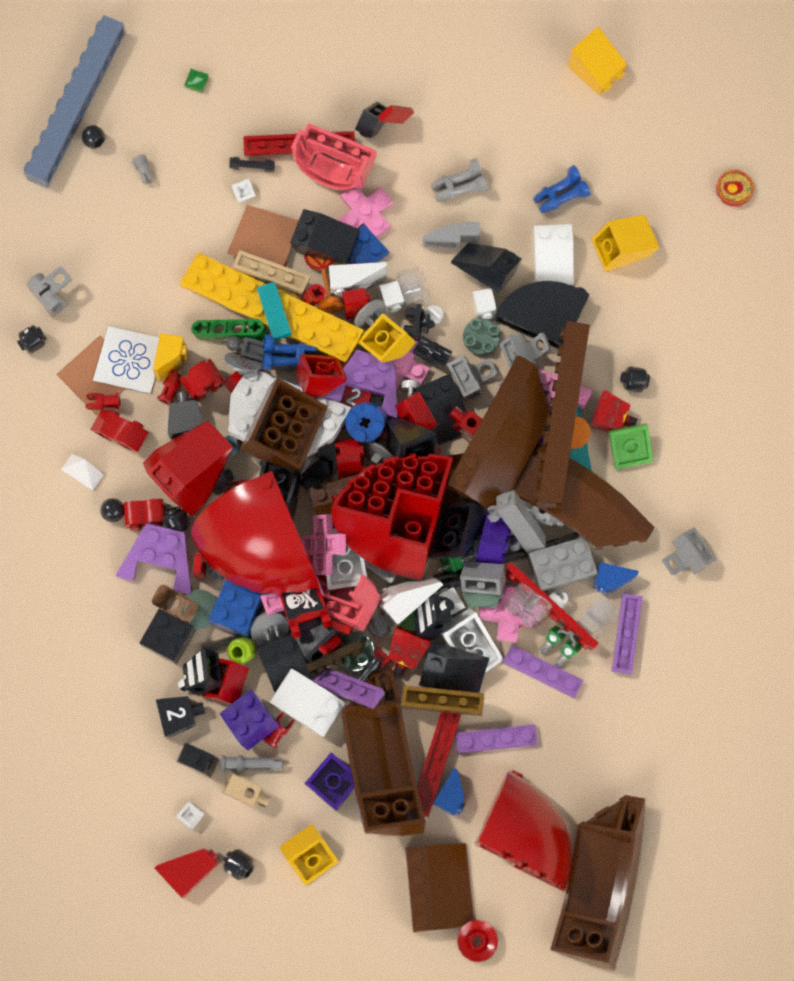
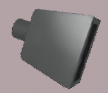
[168,391,203,439]

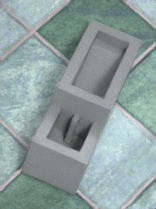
[422,222,480,249]

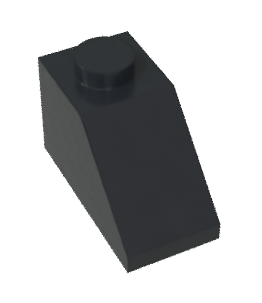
[355,102,388,139]

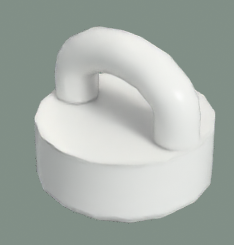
[424,305,444,325]
[401,380,420,397]
[549,590,569,609]

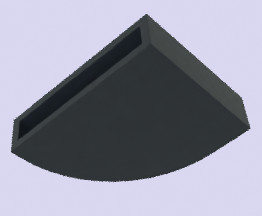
[494,281,590,350]

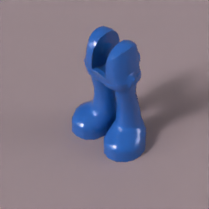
[533,165,591,213]
[262,334,317,370]

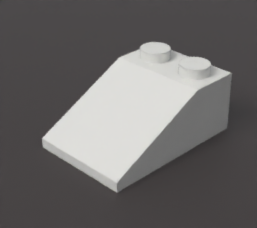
[532,224,574,286]
[329,262,387,300]
[326,528,367,590]
[378,575,443,624]
[439,607,504,672]
[269,669,345,737]

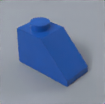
[593,562,639,594]
[433,768,466,817]

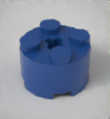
[345,401,387,442]

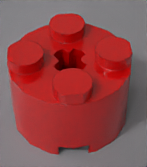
[179,358,224,403]
[334,439,365,479]

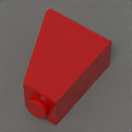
[154,848,220,899]

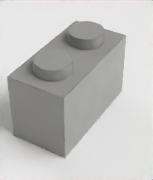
[460,561,505,595]

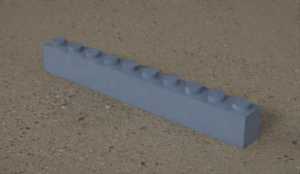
[24,15,126,188]

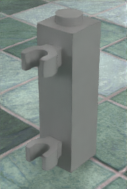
[487,490,546,554]

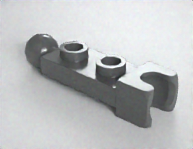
[226,336,295,372]

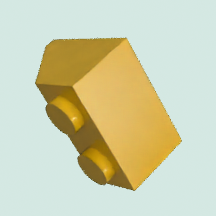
[358,313,416,363]
[153,333,189,382]
[279,823,339,886]

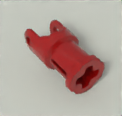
[157,369,181,405]
[85,392,121,410]
[263,711,295,749]

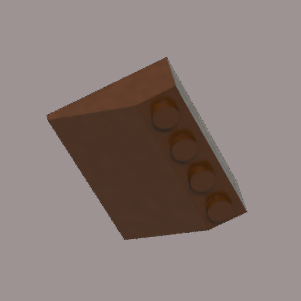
[240,377,328,471]
[405,843,474,932]

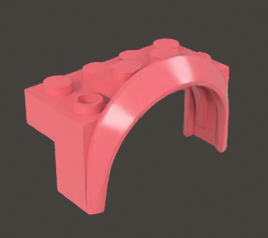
[291,123,377,190]
[307,555,382,631]

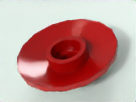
[457,920,498,962]

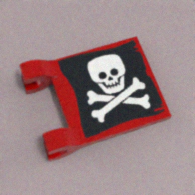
[279,587,332,639]

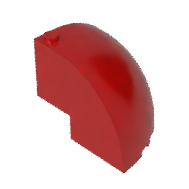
[332,454,453,581]
[191,471,320,595]
[474,770,572,892]

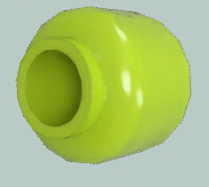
[227,637,257,664]

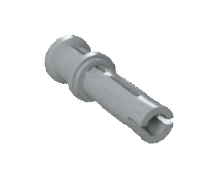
[221,755,282,773]

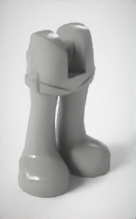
[431,158,488,201]

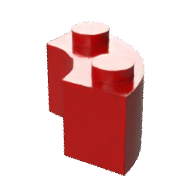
[90,409,149,452]

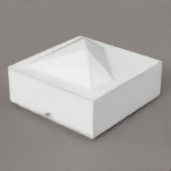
[231,178,256,203]
[176,801,205,830]

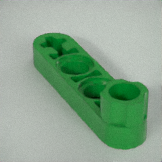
[191,319,268,342]

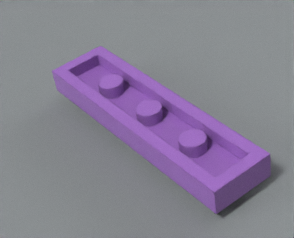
[611,593,643,675]
[503,645,583,699]
[313,668,385,709]
[455,724,537,754]

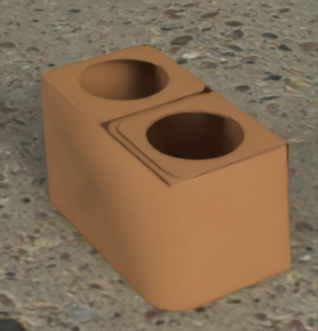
[152,585,200,623]

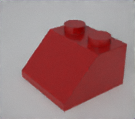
[296,355,347,397]
[195,659,249,705]

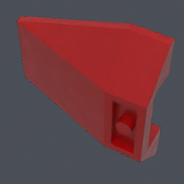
[143,421,234,517]

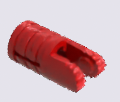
[303,284,325,306]

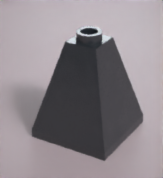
[386,417,436,458]
[286,617,341,662]

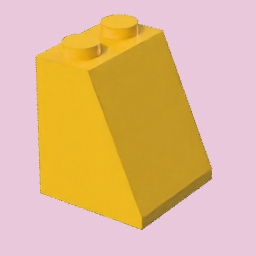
[568,26,627,95]
[591,215,660,272]

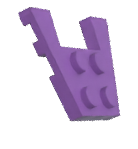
[324,350,397,419]
[116,523,192,594]

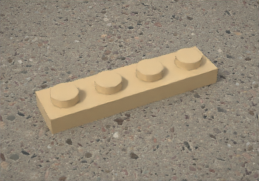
[232,250,310,295]

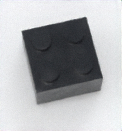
[139,609,196,665]

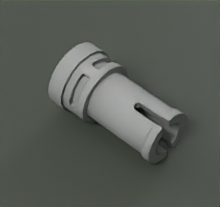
[132,154,155,184]

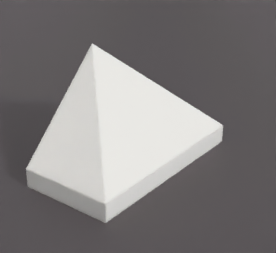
[61,454,104,491]

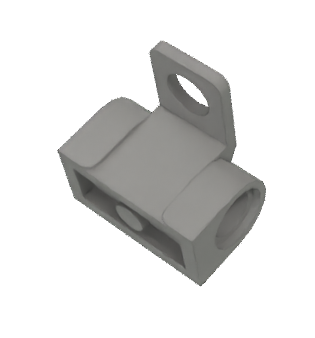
[27,266,72,318]
[500,333,551,370]
[447,355,498,400]
[662,527,717,576]

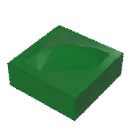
[185,69,209,93]

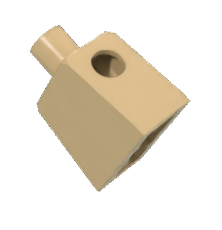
[221,774,270,807]

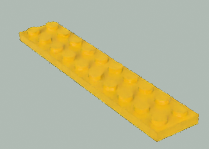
[179,252,364,364]

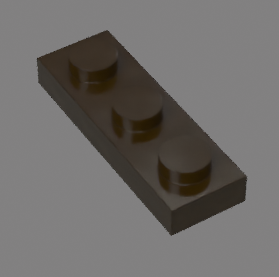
[306,640,367,674]

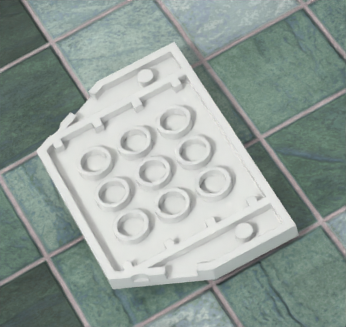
[228,371,351,459]

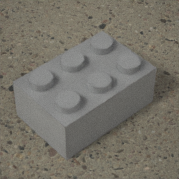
[527,537,598,593]

